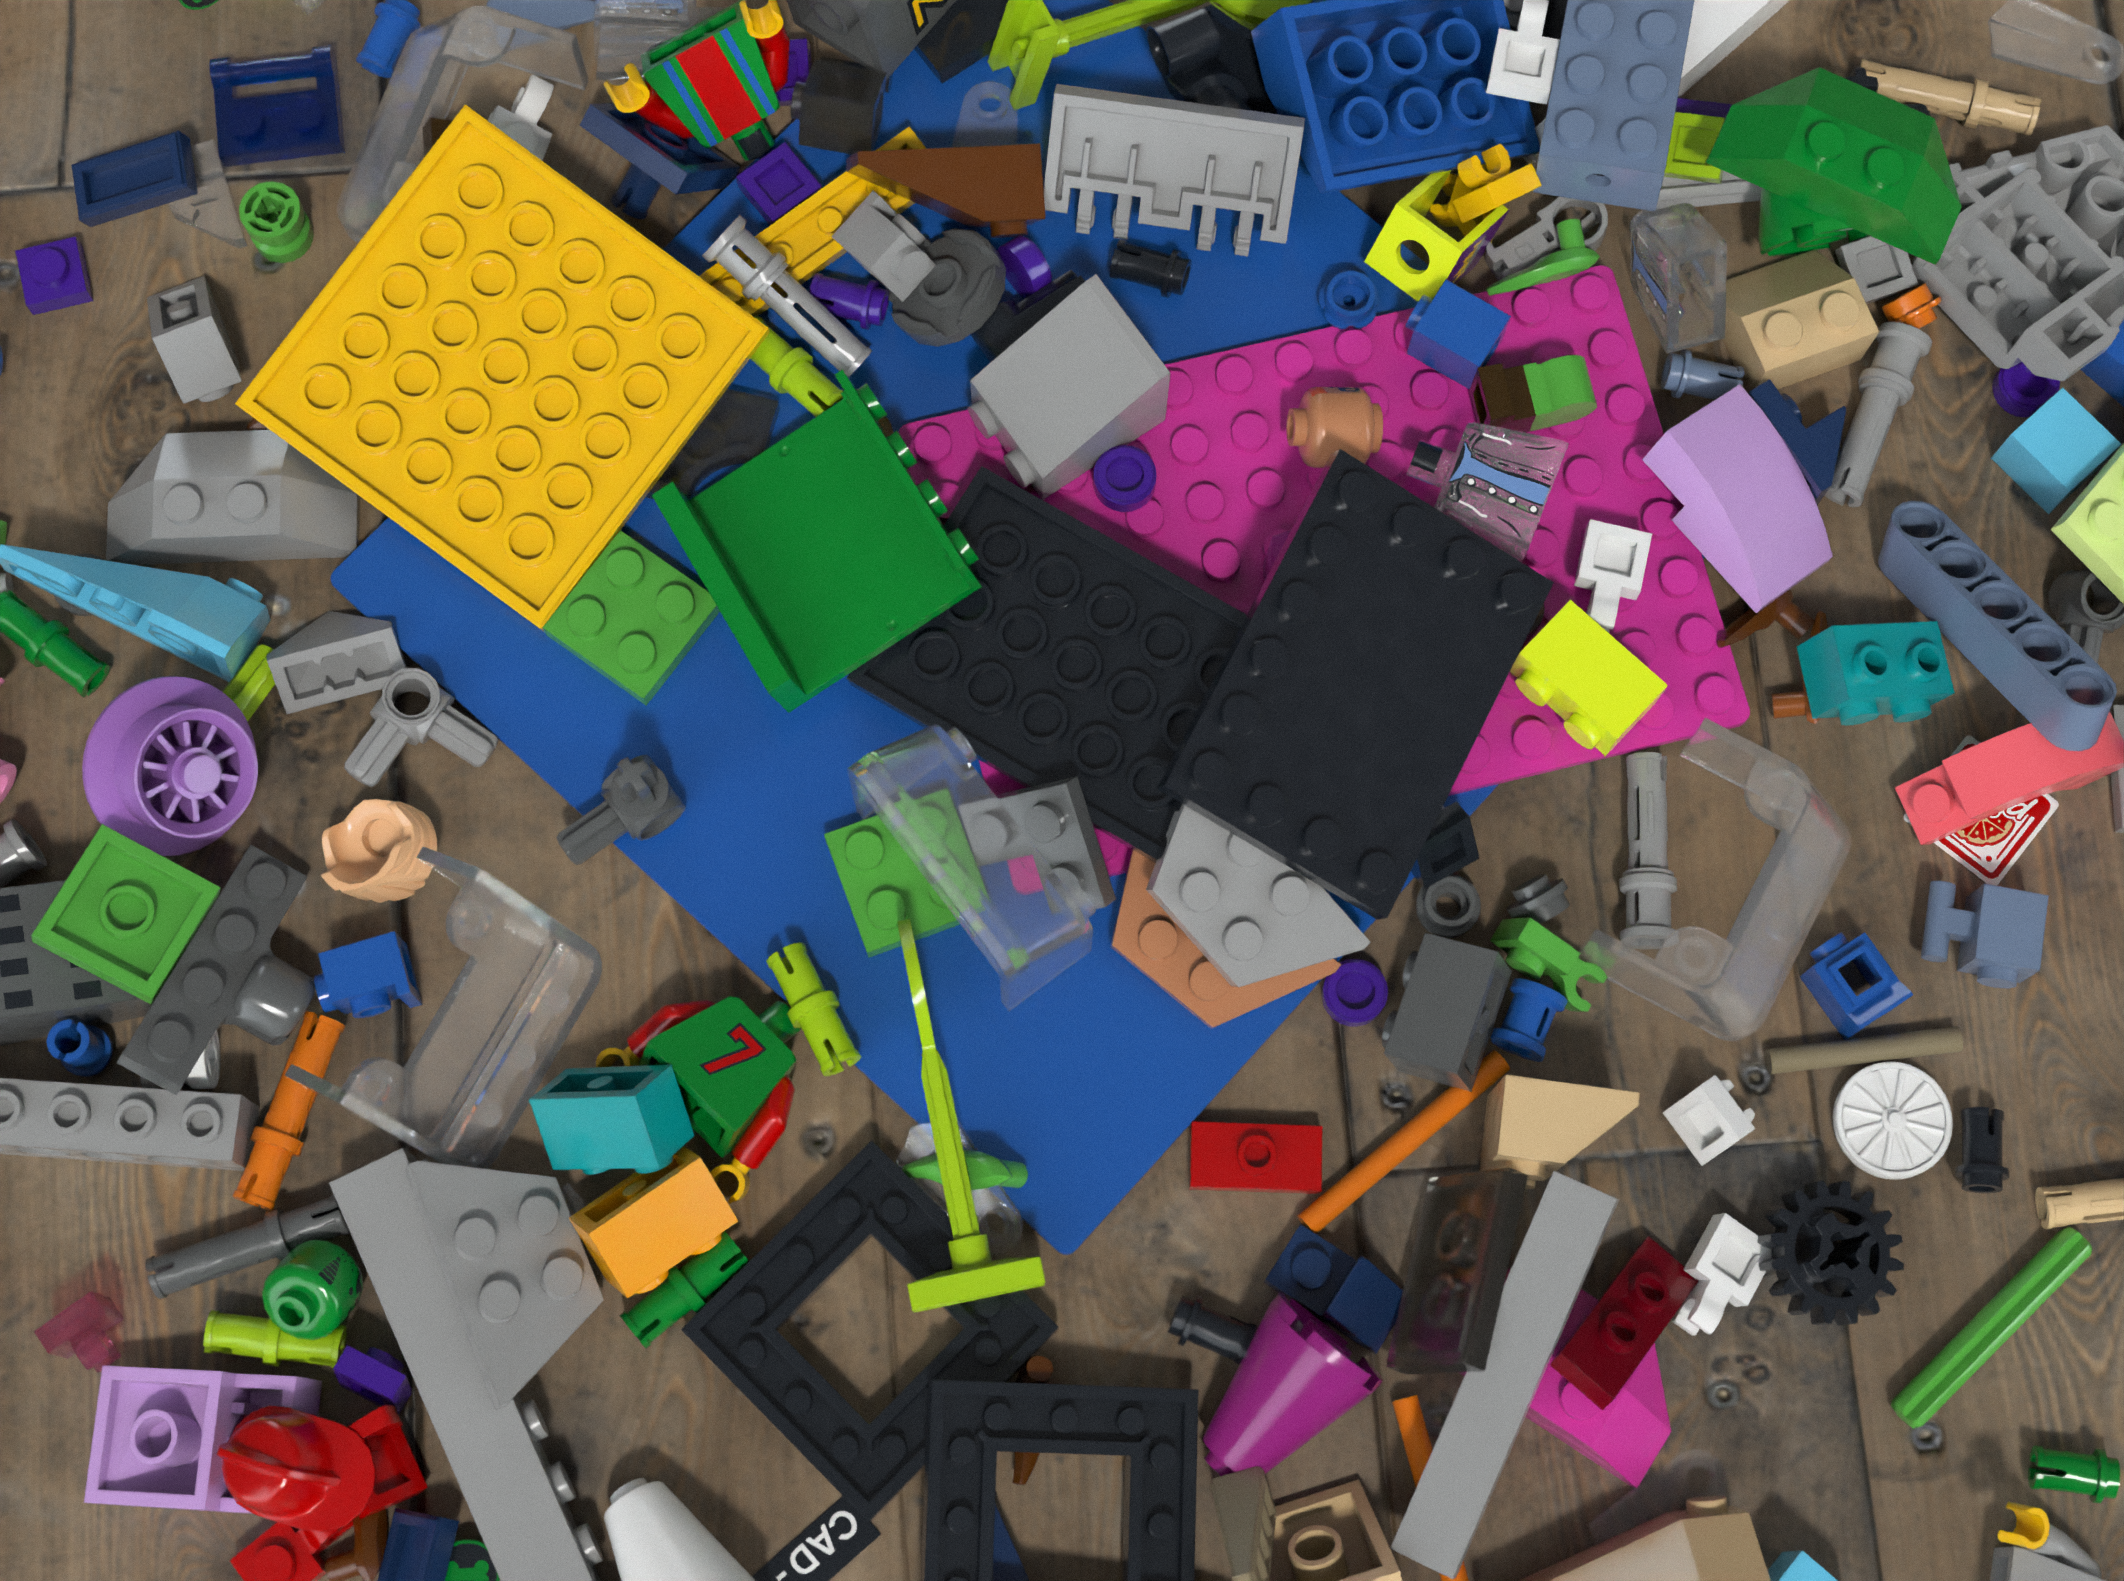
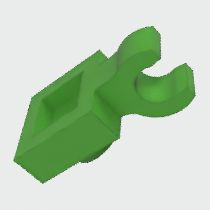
[1490,918,1607,1012]

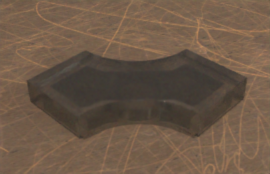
[646,389,780,499]

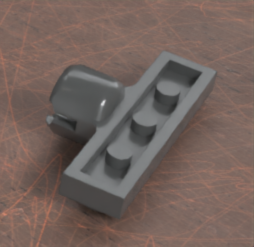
[117,845,315,1096]

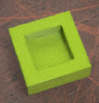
[1664,112,1725,184]

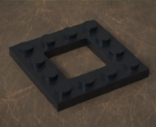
[681,1140,1059,1523]
[921,1380,1199,1581]

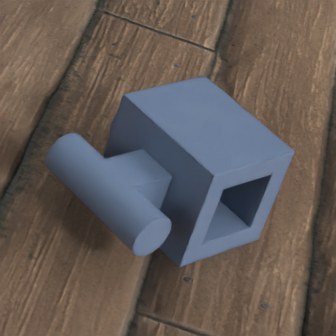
[1921,881,2049,988]

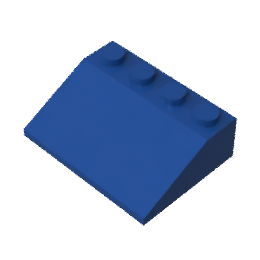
[1251,0,1540,194]

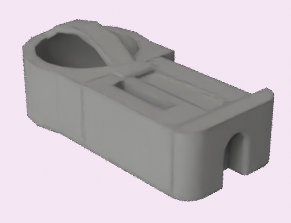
[1485,196,1608,281]

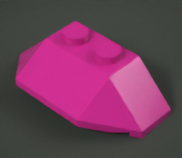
[1409,1268,1671,1489]

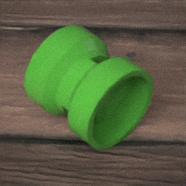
[239,181,314,263]

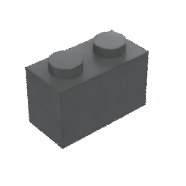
[1382,933,1512,1092]

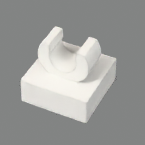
[1663,1075,1755,1166]

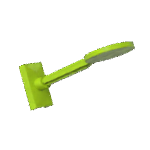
[987,0,1313,110]
[897,918,1046,1313]

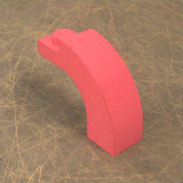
[1895,711,2124,845]

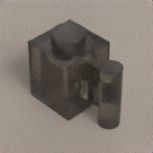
[791,56,893,155]

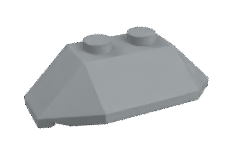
[106,430,360,565]

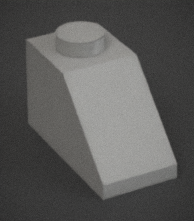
[147,276,242,404]

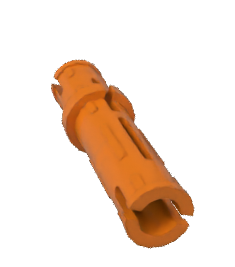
[232,1011,345,1211]

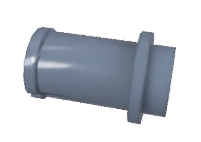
[1661,349,1744,400]

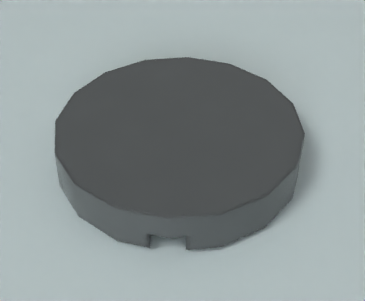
[889,228,1006,347]

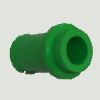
[2028,1445,2120,1503]

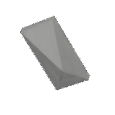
[267,611,407,714]

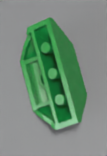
[1706,67,1962,265]

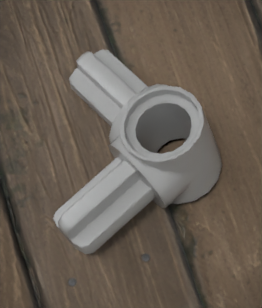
[344,668,498,787]

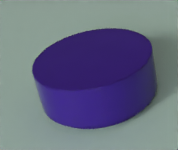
[998,235,1052,299]
[1992,362,2060,418]
[1093,445,1156,512]
[1321,959,1388,1027]

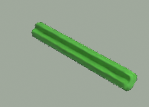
[1891,1227,2093,1428]

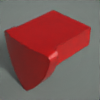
[348,1405,428,1520]

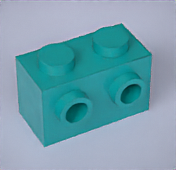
[1797,621,1955,726]
[529,1065,695,1175]

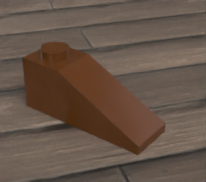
[846,144,1046,238]

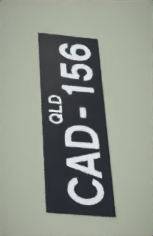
[752,1496,881,1581]

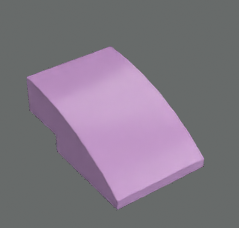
[1642,384,1833,613]
[84,1366,322,1514]

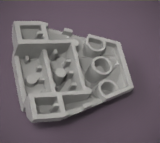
[1912,125,2124,381]

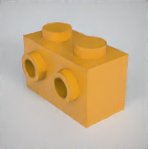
[569,1146,738,1298]

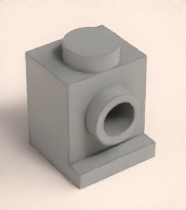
[831,191,936,302]

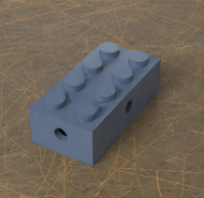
[1533,0,1695,212]

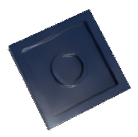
[579,103,741,220]

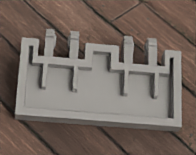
[1044,84,1305,256]

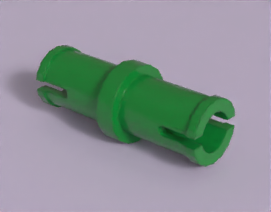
[0,590,110,697]
[619,1231,749,1349]

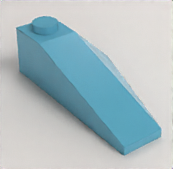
[0,544,271,682]

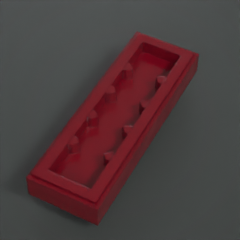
[1549,1236,1698,1411]

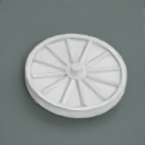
[1833,1062,1953,1180]

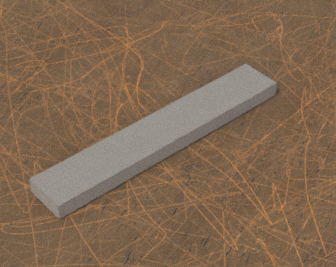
[1390,1171,1619,1579]

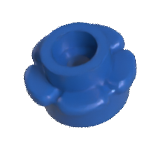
[1319,271,1380,330]

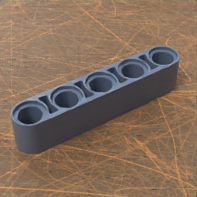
[1878,501,2117,751]

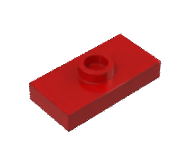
[1189,1121,1323,1194]

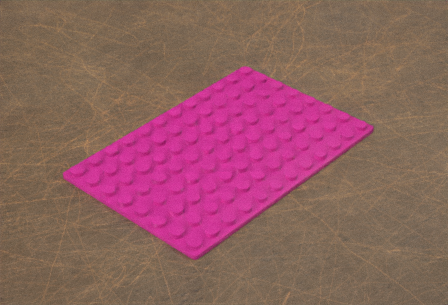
[899,265,1750,897]

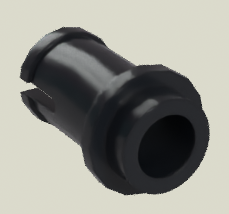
[1110,239,1192,298]
[1955,1107,2009,1193]
[1167,1295,1257,1365]

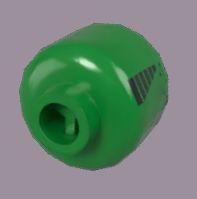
[262,1240,364,1340]

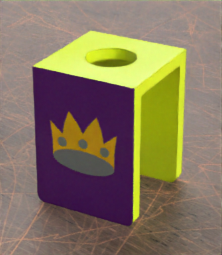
[1364,170,1509,302]

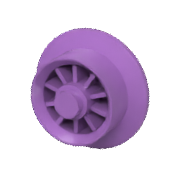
[82,676,258,856]

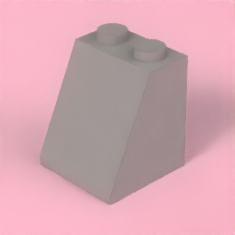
[968,274,1170,500]

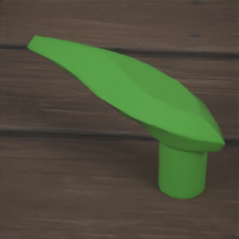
[1486,219,1600,296]
[902,1150,1028,1190]

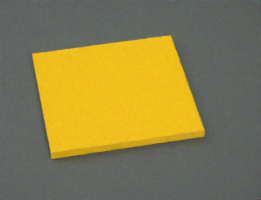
[235,104,770,632]

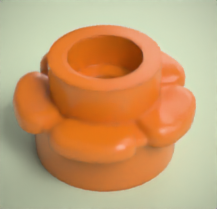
[1881,283,1942,329]

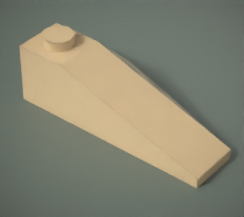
[1519,1496,1771,1581]

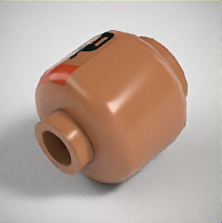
[1286,387,1383,468]

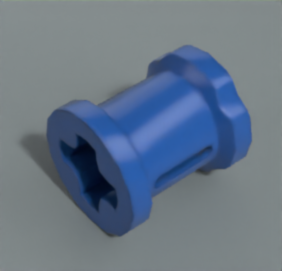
[1490,978,1568,1062]

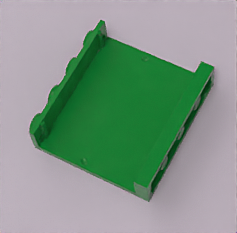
[652,370,982,713]

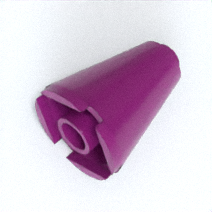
[1202,1292,1383,1476]

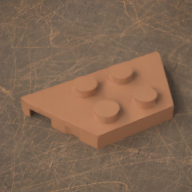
[1110,850,1341,1029]

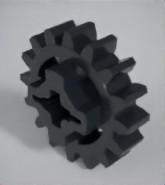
[1757,1180,1904,1326]

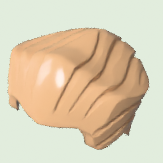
[321,799,437,903]

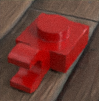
[229,1520,354,1581]

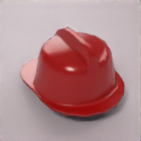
[217,1405,376,1532]

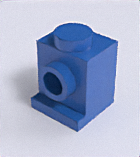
[314,931,423,1018]

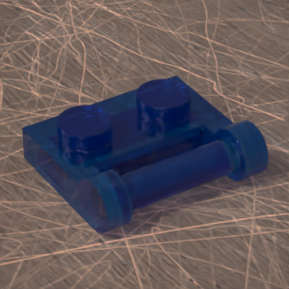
[209,45,345,167]

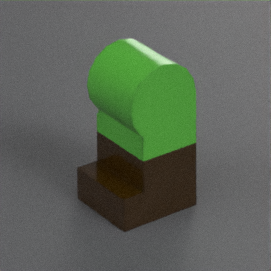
[1469,355,1597,443]

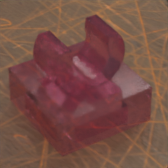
[34,1291,124,1373]

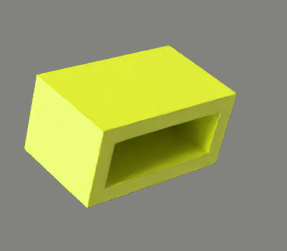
[1510,600,1668,756]

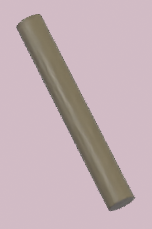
[1765,1026,1963,1075]

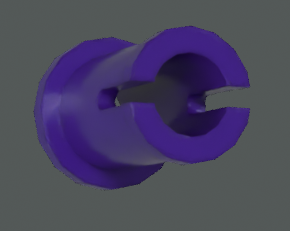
[809,273,889,330]

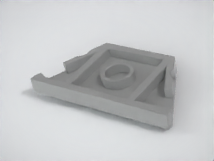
[1146,804,1371,987]
[405,1161,604,1410]

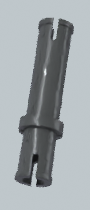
[145,1194,351,1299]

